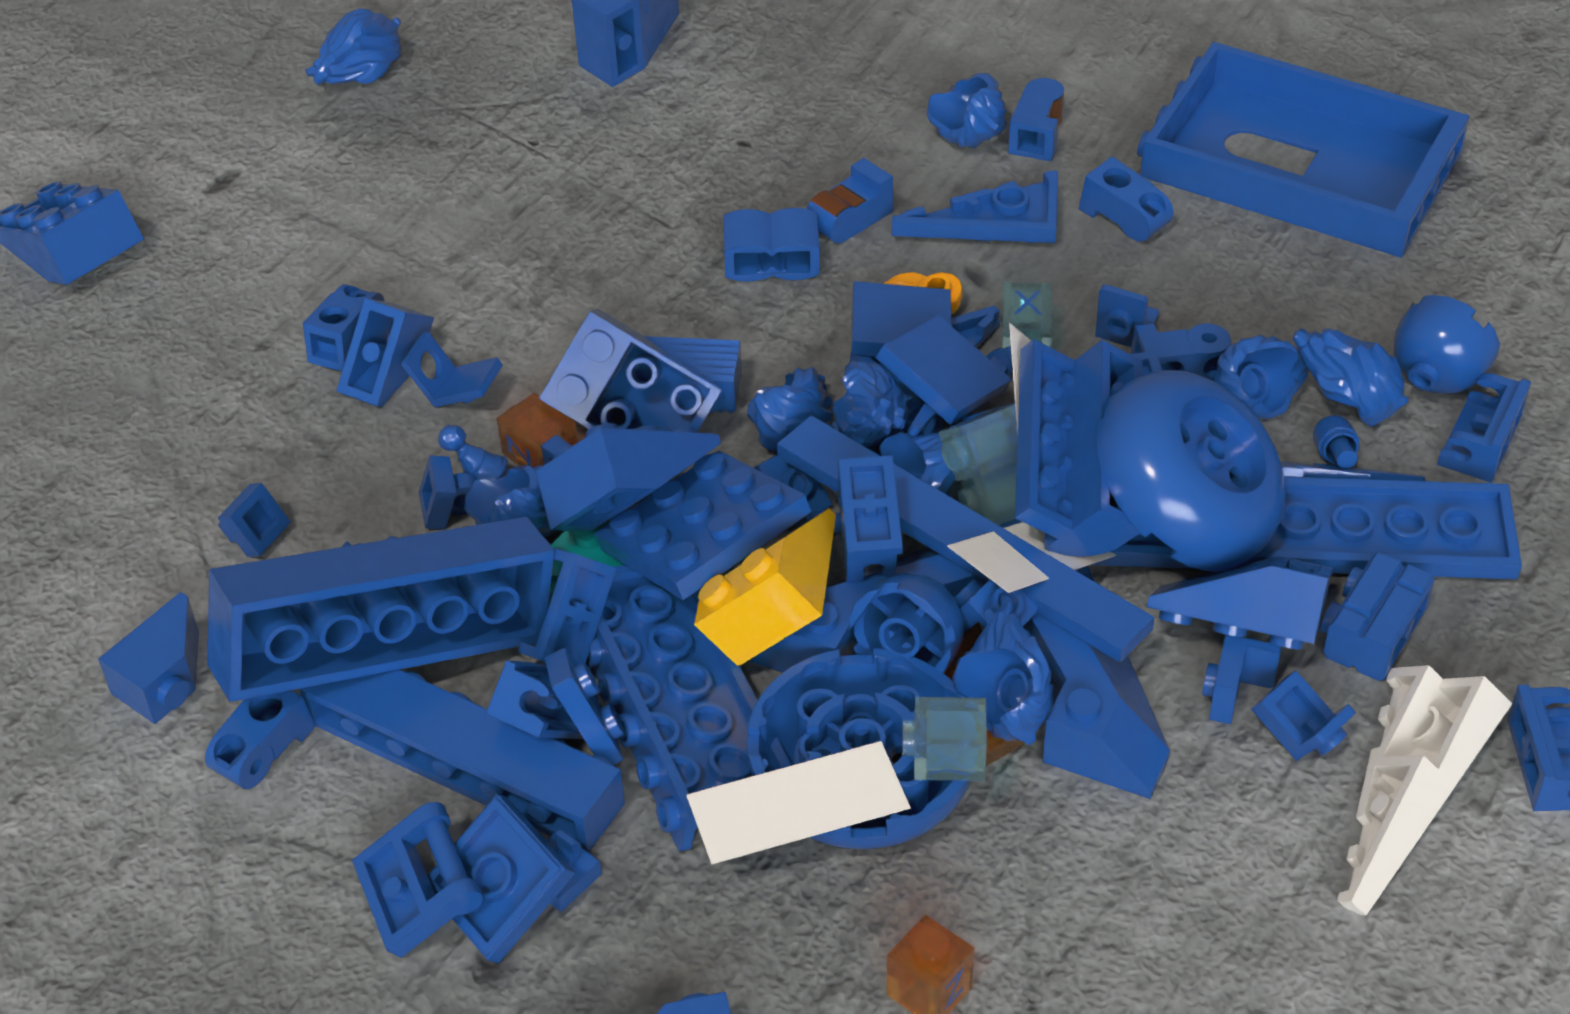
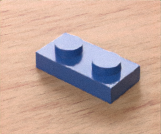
[544,647,625,765]

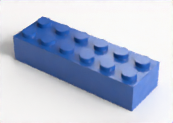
[207,517,554,702]

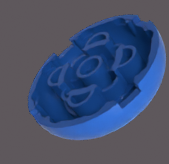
[1096,370,1286,572]
[747,648,978,849]

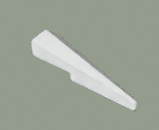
[1337,665,1512,916]

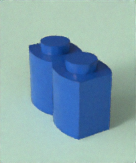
[723,208,820,282]

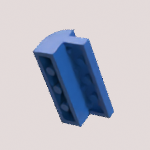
[1015,339,1143,557]

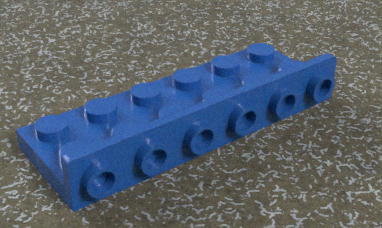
[586,565,792,851]

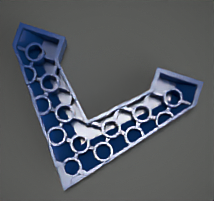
[748,512,1170,799]

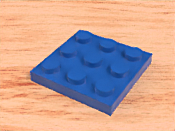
[594,450,812,600]

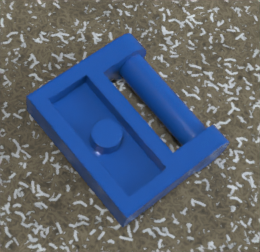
[352,802,483,958]

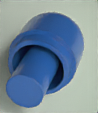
[1313,415,1359,469]

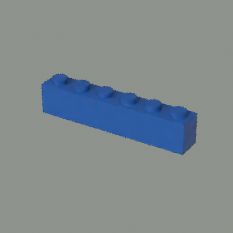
[300,670,625,853]

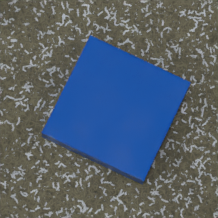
[851,281,952,357]
[876,315,1012,425]
[427,794,576,964]

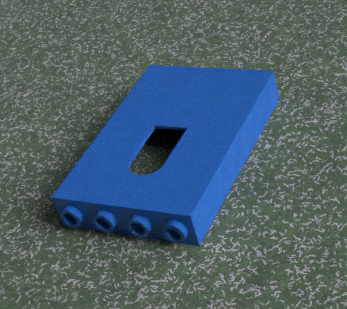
[1137,42,1470,258]

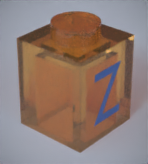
[496,392,578,467]
[887,914,974,1014]

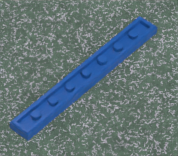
[777,415,1154,663]

